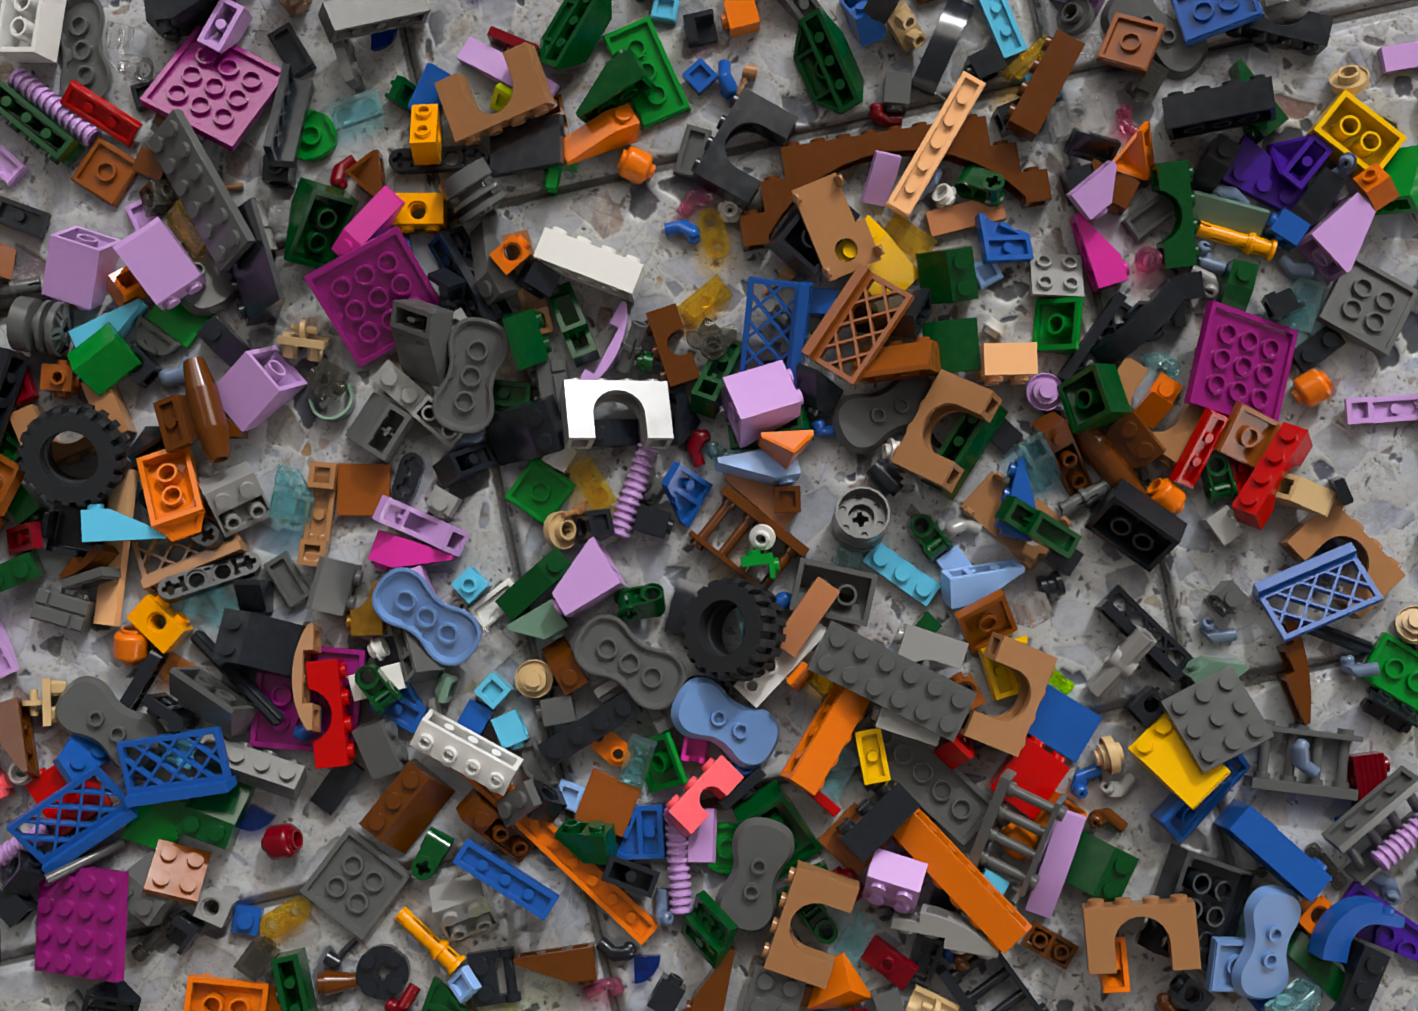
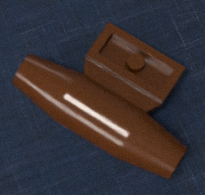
[153,357,231,463]
[1067,408,1166,495]

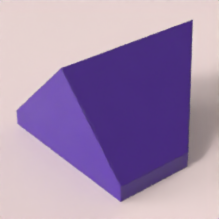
[1267,133,1334,191]

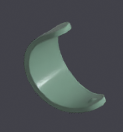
[308,383,356,422]

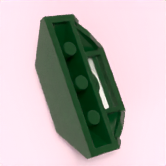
[539,0,612,70]
[793,7,864,114]

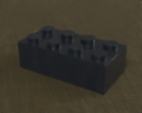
[1162,74,1277,141]

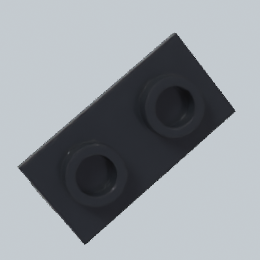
[1360,687,1418,734]

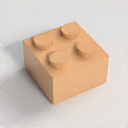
[976,342,1038,386]

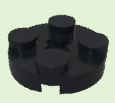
[356,944,411,999]

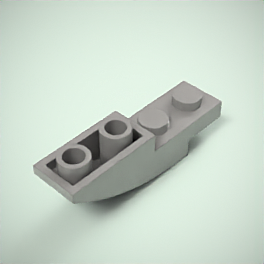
[371,359,463,449]
[891,903,999,959]

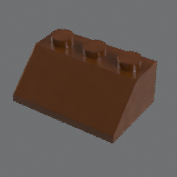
[359,758,455,854]

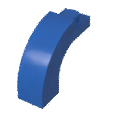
[1308,896,1405,963]

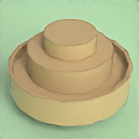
[1329,65,1370,96]
[543,511,577,550]
[1395,605,1418,645]
[515,659,554,698]
[1093,735,1125,775]

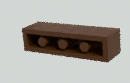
[1004,29,1085,142]

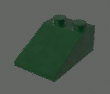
[576,48,656,123]
[283,177,359,269]
[176,773,256,850]
[732,779,823,878]
[1065,830,1139,902]

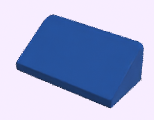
[407,62,451,113]

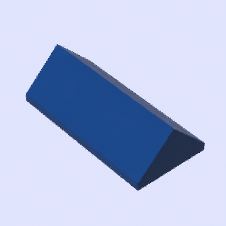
[1150,754,1251,844]

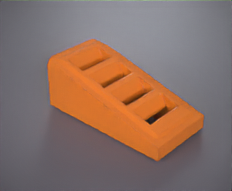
[784,660,815,692]

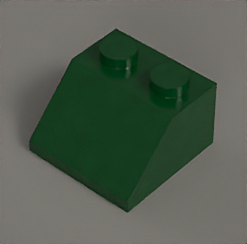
[915,246,979,304]
[502,307,552,371]
[1057,363,1132,434]

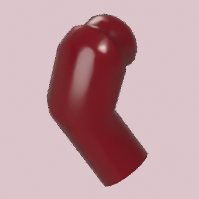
[868,103,902,127]
[687,429,711,468]

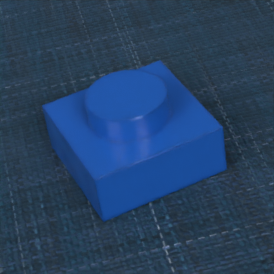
[682,57,718,96]
[231,904,264,936]

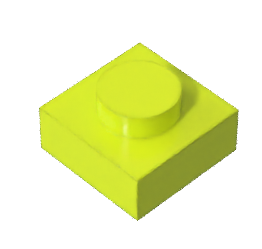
[489,82,513,112]

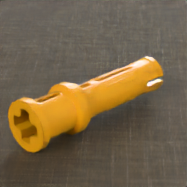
[1195,220,1278,262]
[394,906,466,976]

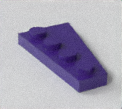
[1220,135,1318,228]
[1339,880,1418,962]

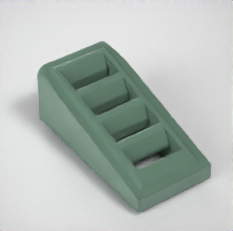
[433,671,460,704]

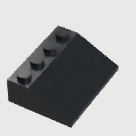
[229,198,285,326]
[1137,843,1255,970]

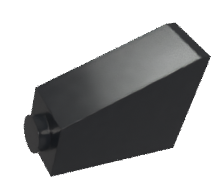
[853,288,932,339]

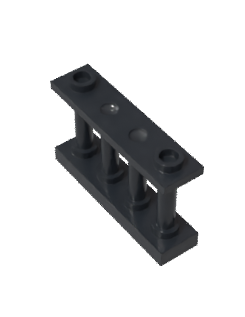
[935,950,1049,1011]

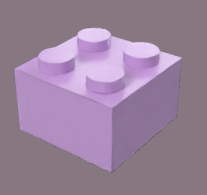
[863,848,928,914]

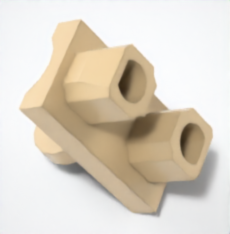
[885,0,927,53]
[277,317,331,362]
[22,677,66,726]
[905,984,960,1011]

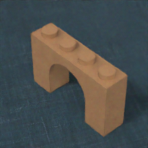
[434,42,556,146]
[1109,356,1204,468]
[891,369,1002,493]
[9,382,137,467]
[1278,500,1406,619]
[958,632,1058,757]
[761,860,859,989]
[1081,894,1201,975]

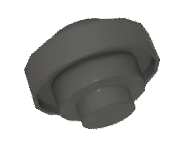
[1056,0,1095,36]

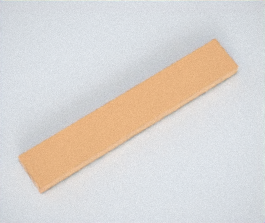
[885,71,986,219]
[93,469,139,626]

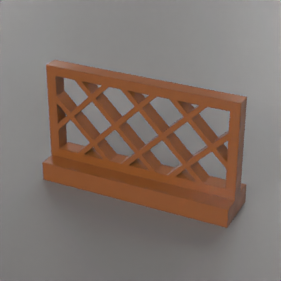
[801,264,915,386]

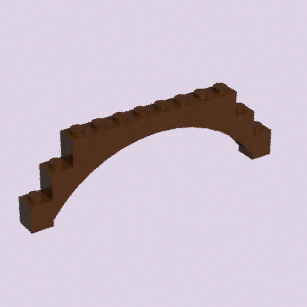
[739,114,1052,252]

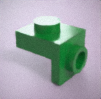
[542,161,578,195]
[740,549,780,580]

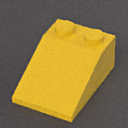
[835,215,918,296]
[1128,713,1231,810]

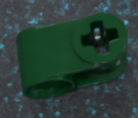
[953,164,1005,207]
[1200,453,1238,505]
[906,514,953,564]
[614,583,666,623]
[355,663,403,715]
[411,826,455,880]
[796,903,838,944]

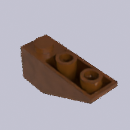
[1030,411,1093,496]
[456,788,535,863]

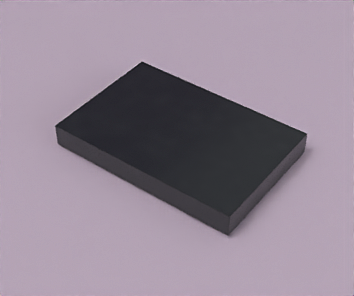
[490,113,564,178]

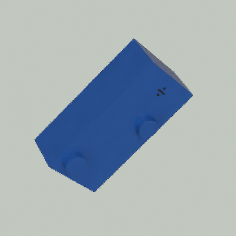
[1213,799,1333,902]

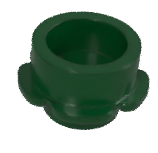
[636,350,654,375]

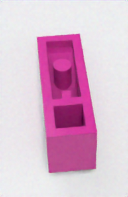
[331,186,405,257]
[1069,213,1129,293]
[368,530,457,572]

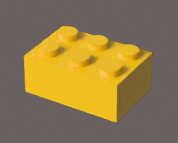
[1304,89,1408,178]

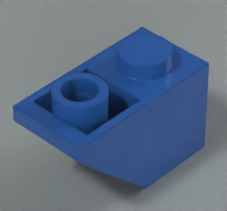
[839,0,886,47]

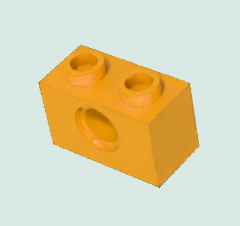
[409,104,443,165]
[392,193,448,234]
[126,593,194,654]

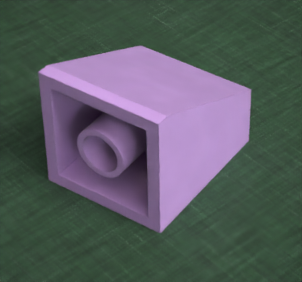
[1295,192,1376,283]
[112,217,207,310]
[41,225,122,311]
[217,345,308,432]
[722,360,804,448]
[552,537,627,619]

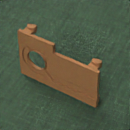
[791,173,885,282]
[960,471,1071,570]

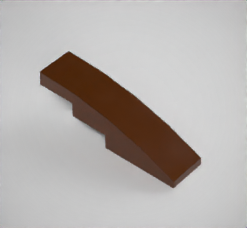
[1276,616,1311,725]

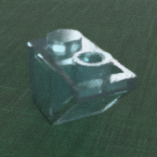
[1012,431,1062,492]
[268,464,315,523]

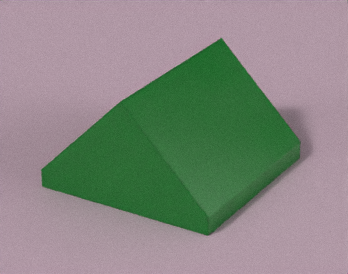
[1032,297,1083,355]
[67,322,142,396]
[632,729,688,793]

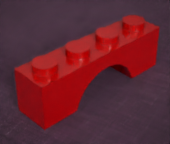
[1231,422,1313,530]
[305,658,356,769]

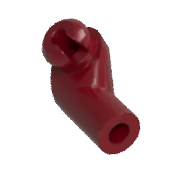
[329,154,357,190]
[384,983,421,1011]

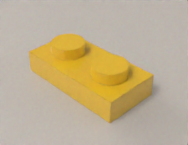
[854,727,891,785]

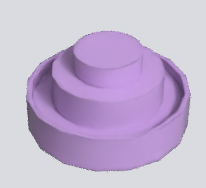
[1025,373,1062,412]

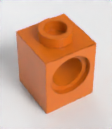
[1353,163,1400,212]
[489,233,531,275]
[1298,895,1333,936]

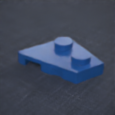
[975,213,1034,264]
[661,461,713,528]
[368,682,428,734]
[53,735,111,784]
[615,804,667,860]

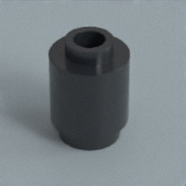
[865,459,904,497]

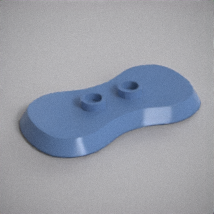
[371,567,482,666]
[671,677,779,769]
[1231,885,1301,1000]

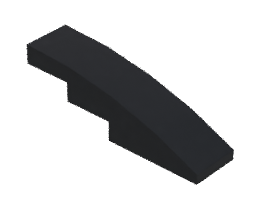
[909,886,956,989]

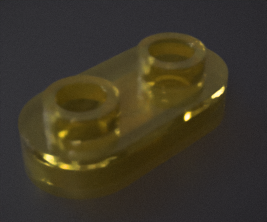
[697,208,730,260]
[260,896,312,938]

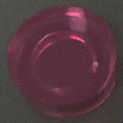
[1134,246,1162,274]

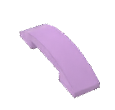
[580,301,628,380]
[1344,394,1418,425]

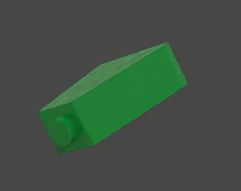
[1360,146,1418,216]

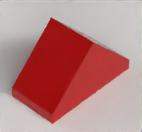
[933,733,975,770]

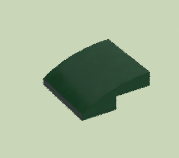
[922,317,981,376]
[681,890,738,969]

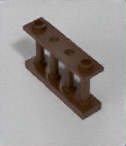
[688,485,810,592]

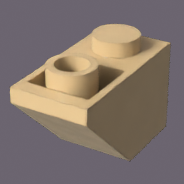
[1275,473,1337,517]

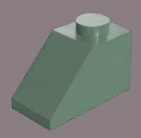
[506,599,570,641]
[1182,656,1249,686]

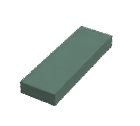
[1192,190,1270,237]

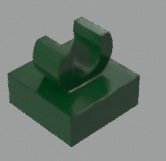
[384,75,417,112]

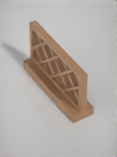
[130,502,249,593]

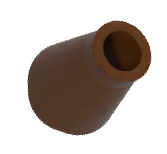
[317,969,357,997]

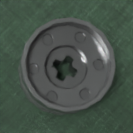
[437,157,508,225]
[6,296,74,357]
[831,486,891,553]

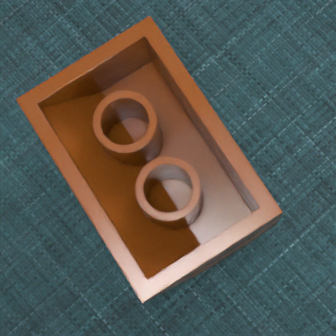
[851,337,941,384]

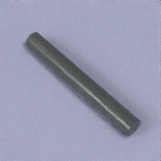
[44,838,125,885]

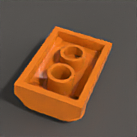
[136,446,205,542]
[183,973,281,1011]

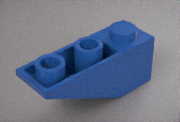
[994,457,1036,542]

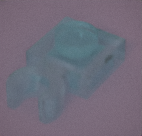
[834,911,876,963]

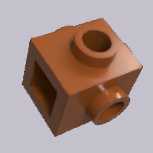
[39,360,84,399]

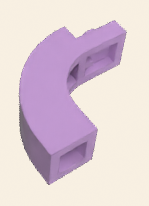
[372,495,470,557]

